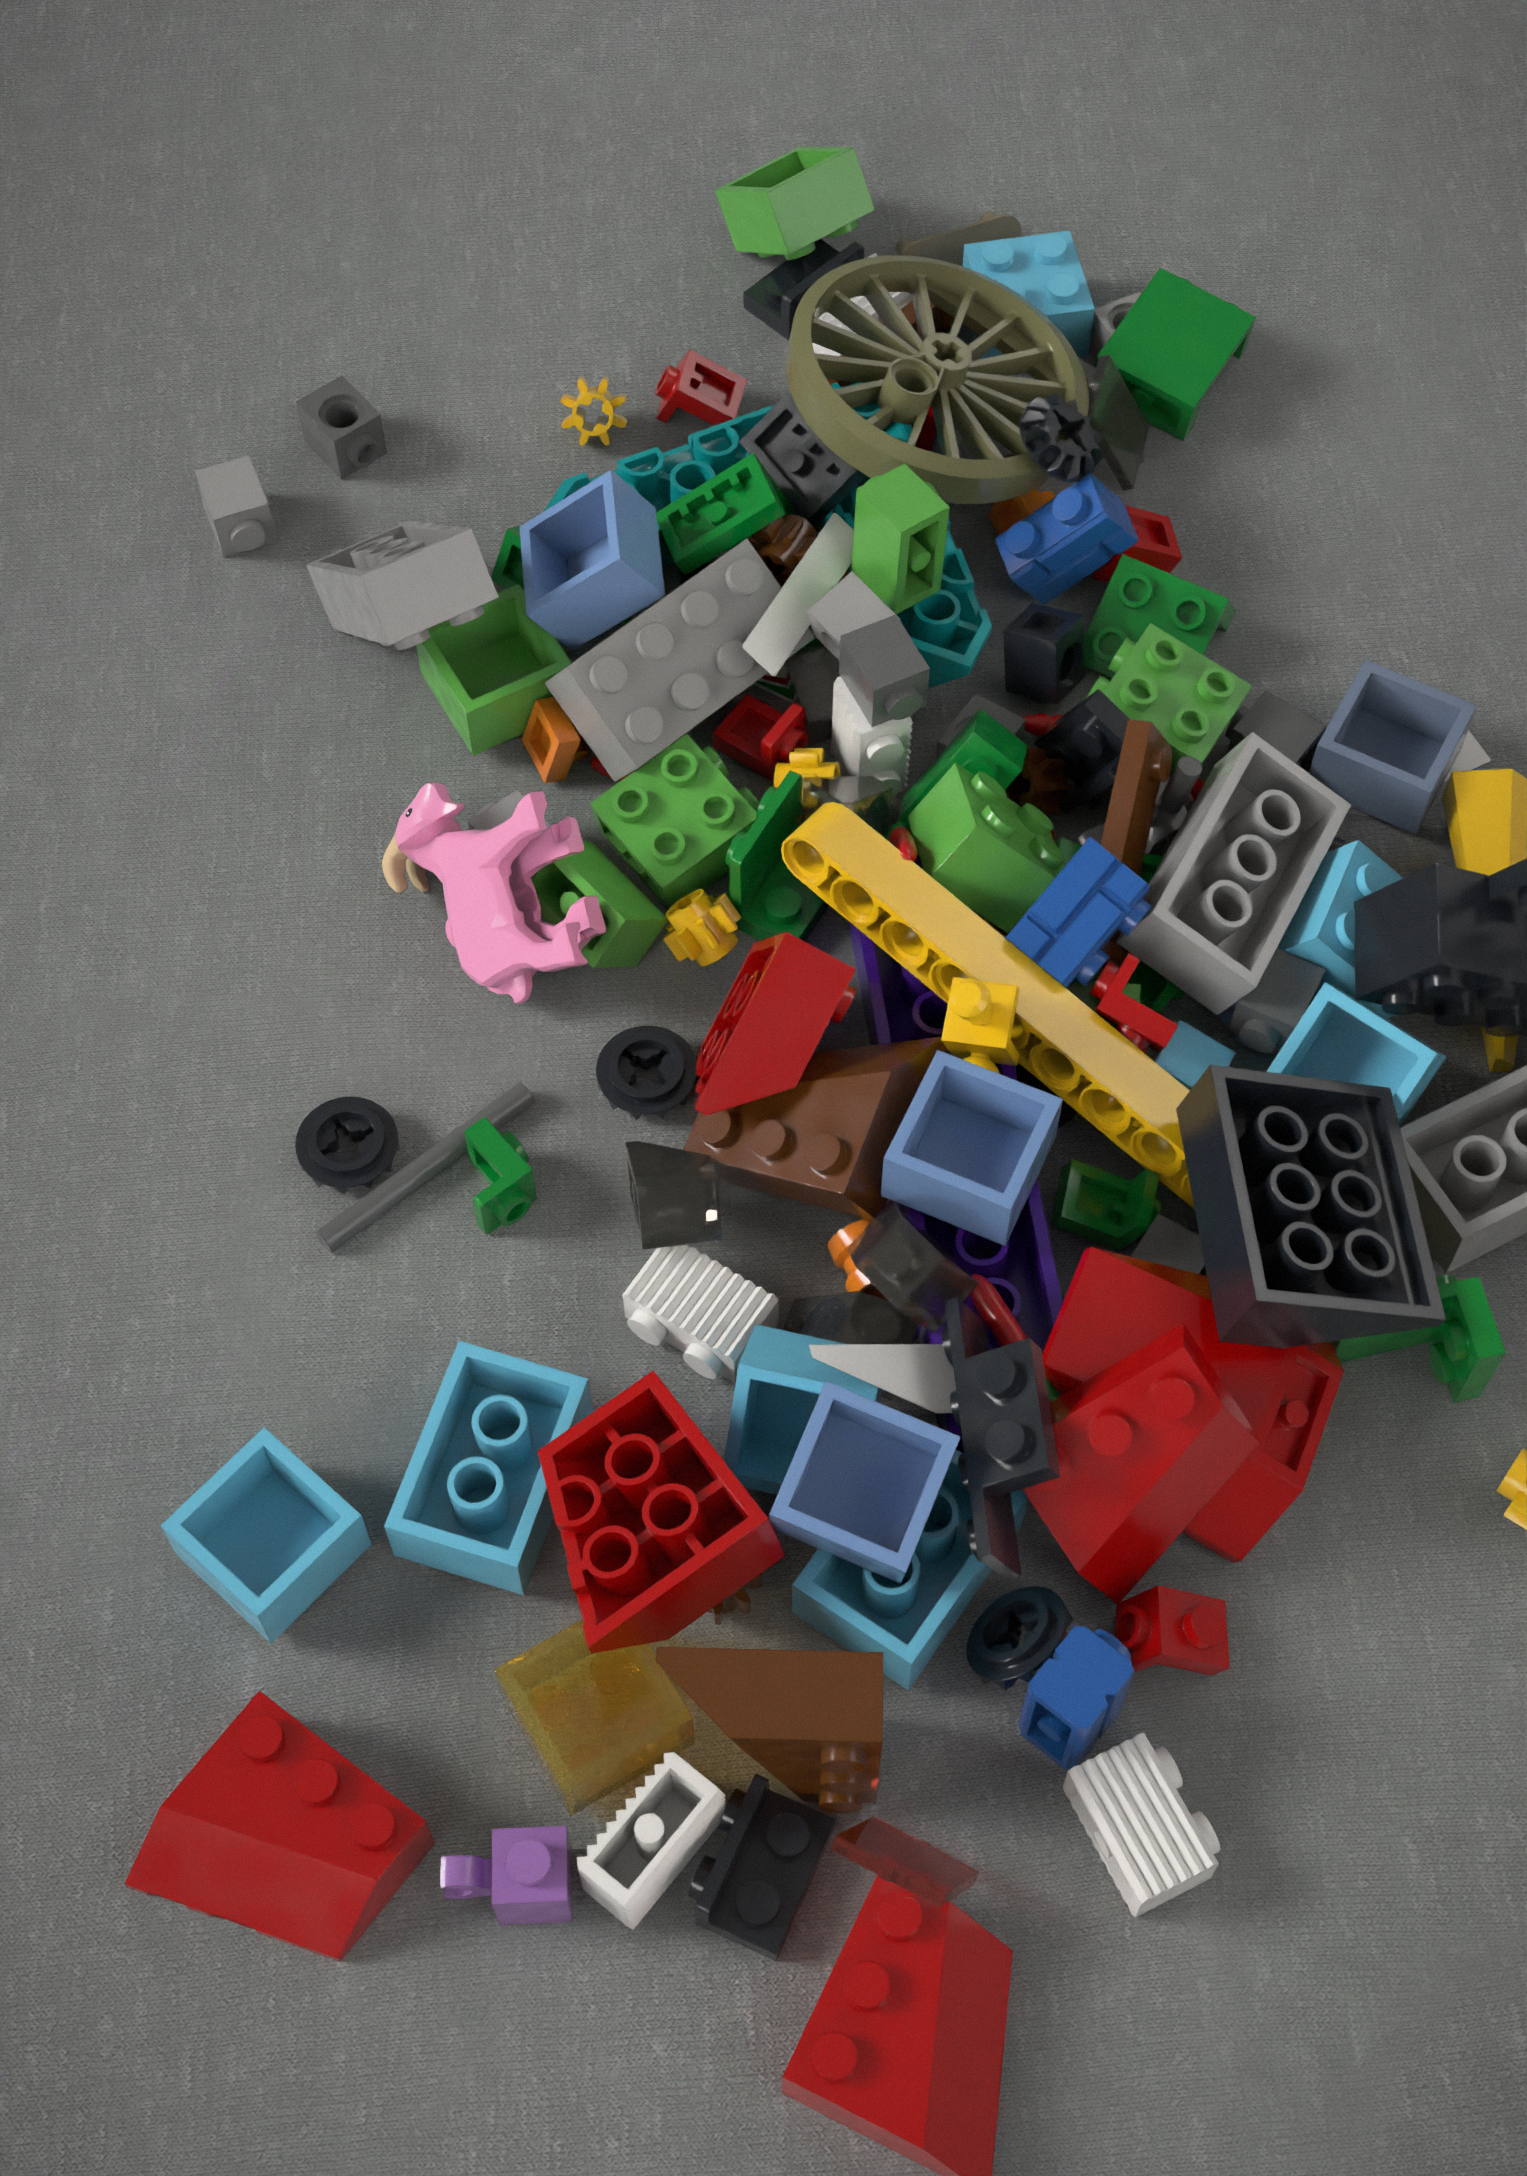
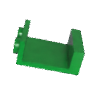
[1094,268,1256,441]

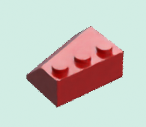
[695,932,856,1116]
[1022,1323,1260,1605]
[537,1370,785,1654]
[124,1690,435,1962]
[782,1867,1013,2176]

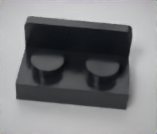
[743,239,865,341]
[739,392,871,526]
[1034,689,1130,815]
[688,1774,836,1961]

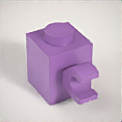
[440,1825,573,1925]

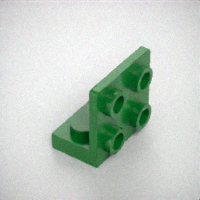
[656,453,801,575]
[1084,554,1236,679]
[725,770,829,941]
[1331,1275,1506,1403]

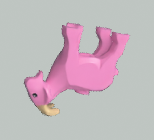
[382,782,607,1004]

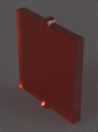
[830,1816,979,1908]

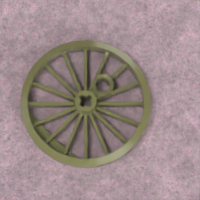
[786,255,1089,504]

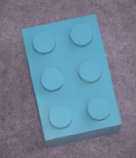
[384,1341,593,1595]
[792,1450,1028,1691]

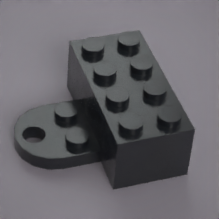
[1354,859,1527,1037]

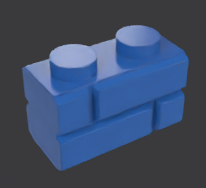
[995,473,1138,605]
[1006,837,1152,989]
[1018,1625,1135,1770]

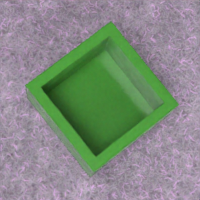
[714,147,875,260]
[416,584,572,756]
[908,763,1065,933]

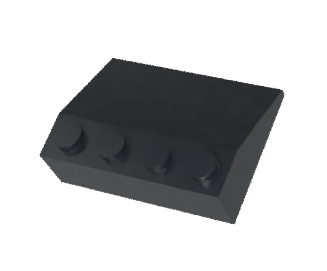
[1176,1065,1446,1348]

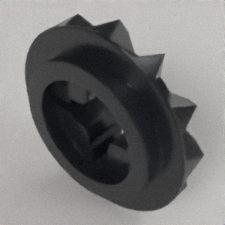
[1020,392,1104,482]
[596,1026,697,1120]
[295,1097,400,1194]
[966,1586,1074,1691]

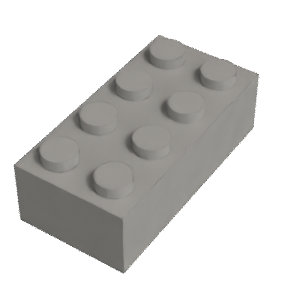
[306,520,499,650]
[545,539,816,782]
[1116,732,1351,1015]
[1400,1065,1527,1273]

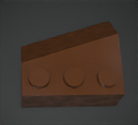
[682,1036,946,1222]
[656,1647,883,1813]

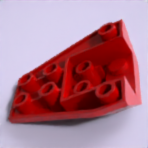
[1042,1247,1344,1563]

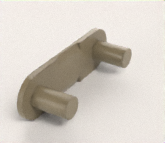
[895,211,1021,266]

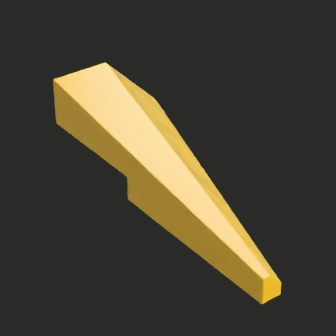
[1442,769,1527,1072]

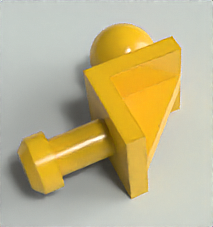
[941,977,1020,1074]

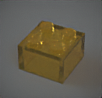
[493,1619,695,1817]

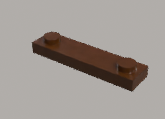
[1101,720,1172,970]

